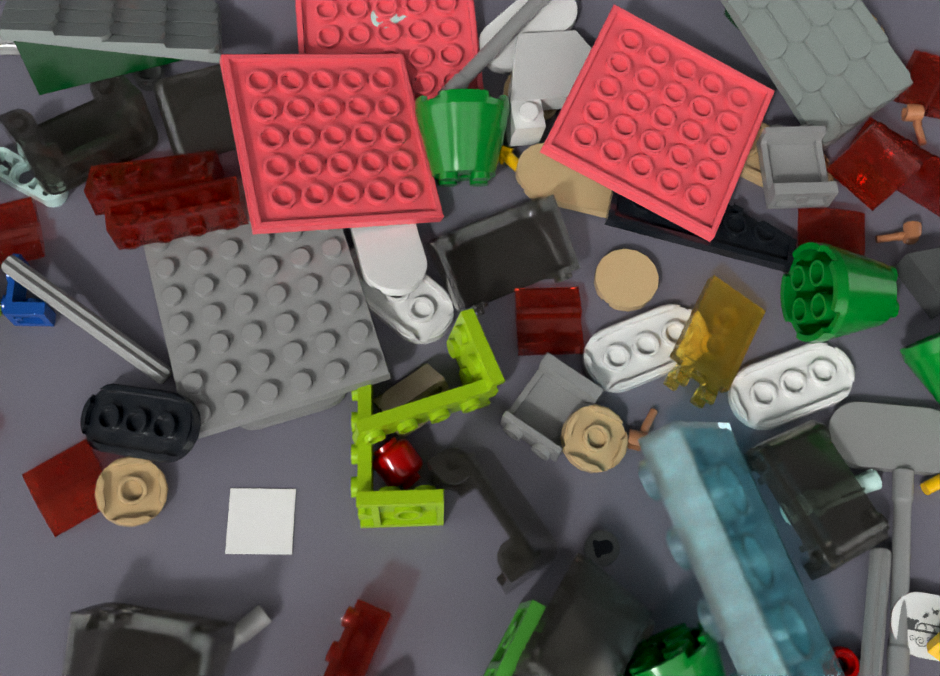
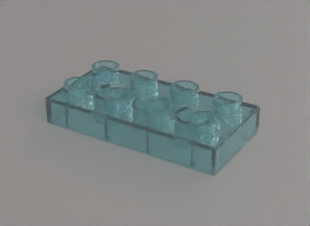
[637,421,845,676]

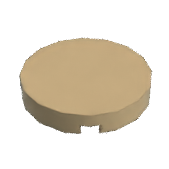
[594,249,659,312]
[560,405,628,473]
[94,456,168,527]

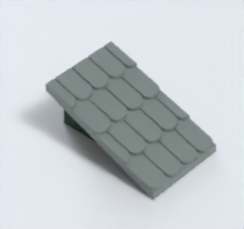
[0,0,223,95]
[720,0,913,151]

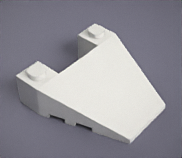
[506,30,591,147]

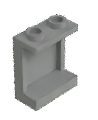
[756,124,839,209]
[500,352,604,462]

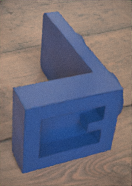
[1,253,56,326]

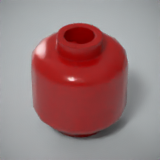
[372,437,423,490]

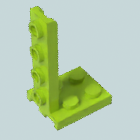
[352,308,505,445]
[351,384,444,528]

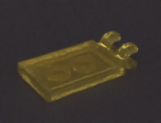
[663,275,766,409]

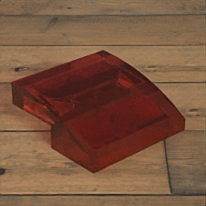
[893,50,940,119]
[827,121,924,211]
[0,197,46,269]
[797,208,865,256]
[514,287,584,356]
[22,438,104,537]

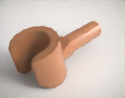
[901,104,927,146]
[875,221,922,245]
[627,409,658,451]

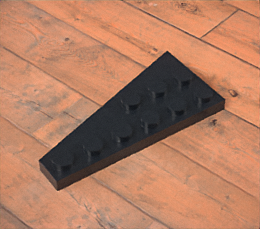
[605,191,797,273]

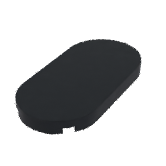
[80,384,201,463]

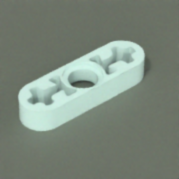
[0,147,69,207]

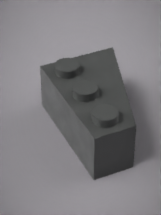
[894,247,940,320]

